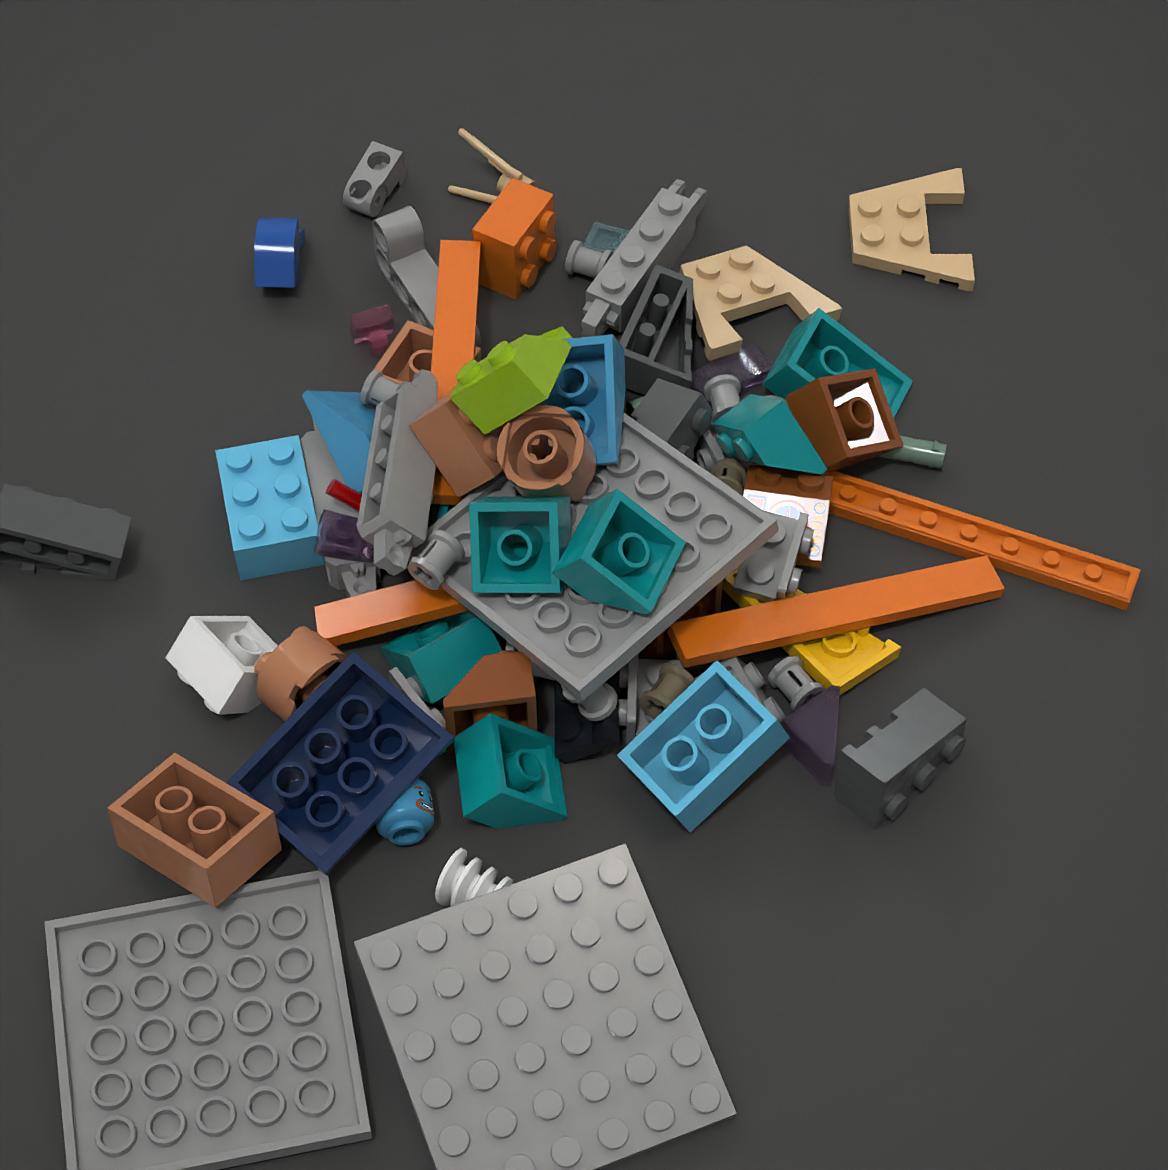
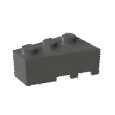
[619,264,693,395]
[631,378,713,461]
[0,483,132,581]
[834,688,967,829]

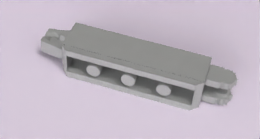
[581,179,708,337]
[357,369,438,576]
[300,417,382,598]

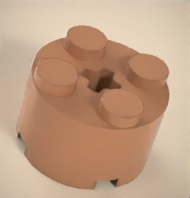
[497,405,596,503]
[254,626,348,722]

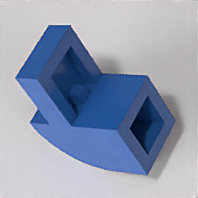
[254,217,305,288]

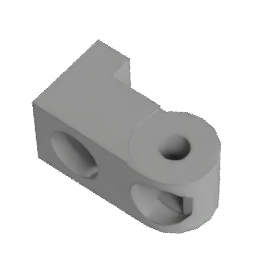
[343,141,408,218]

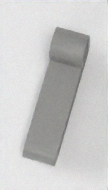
[372,206,481,346]

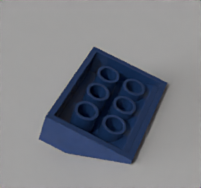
[226,651,455,876]

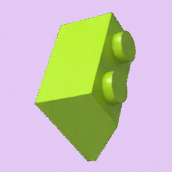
[450,334,572,435]

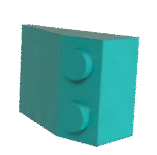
[762,308,913,418]

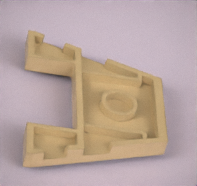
[848,168,975,291]
[679,245,842,361]

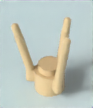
[448,128,537,204]

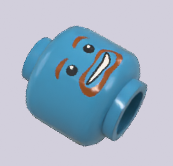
[375,779,435,845]

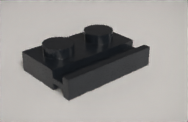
[554,671,619,764]

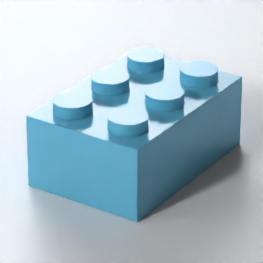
[215,435,325,581]
[617,660,790,833]

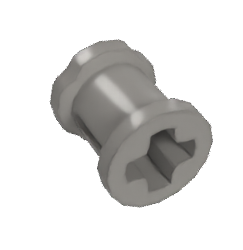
[565,240,614,278]
[360,369,400,406]
[704,374,741,423]
[407,530,465,590]
[767,656,826,715]
[561,683,617,721]

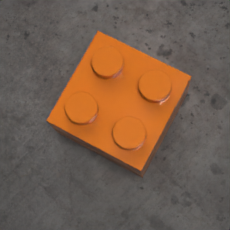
[472,178,558,300]

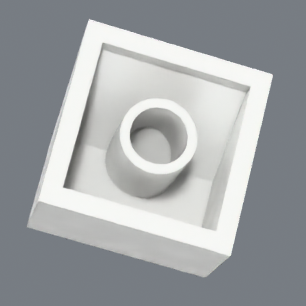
[165,616,278,715]

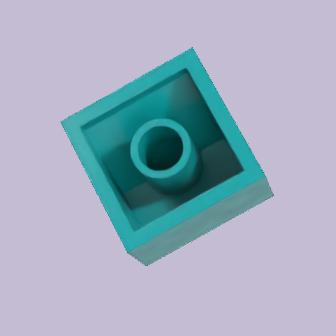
[712,394,828,474]
[552,488,686,615]
[469,496,571,593]
[380,611,502,705]
[454,713,568,829]

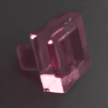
[350,304,394,356]

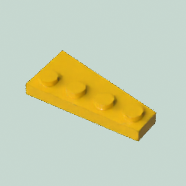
[722,565,901,699]

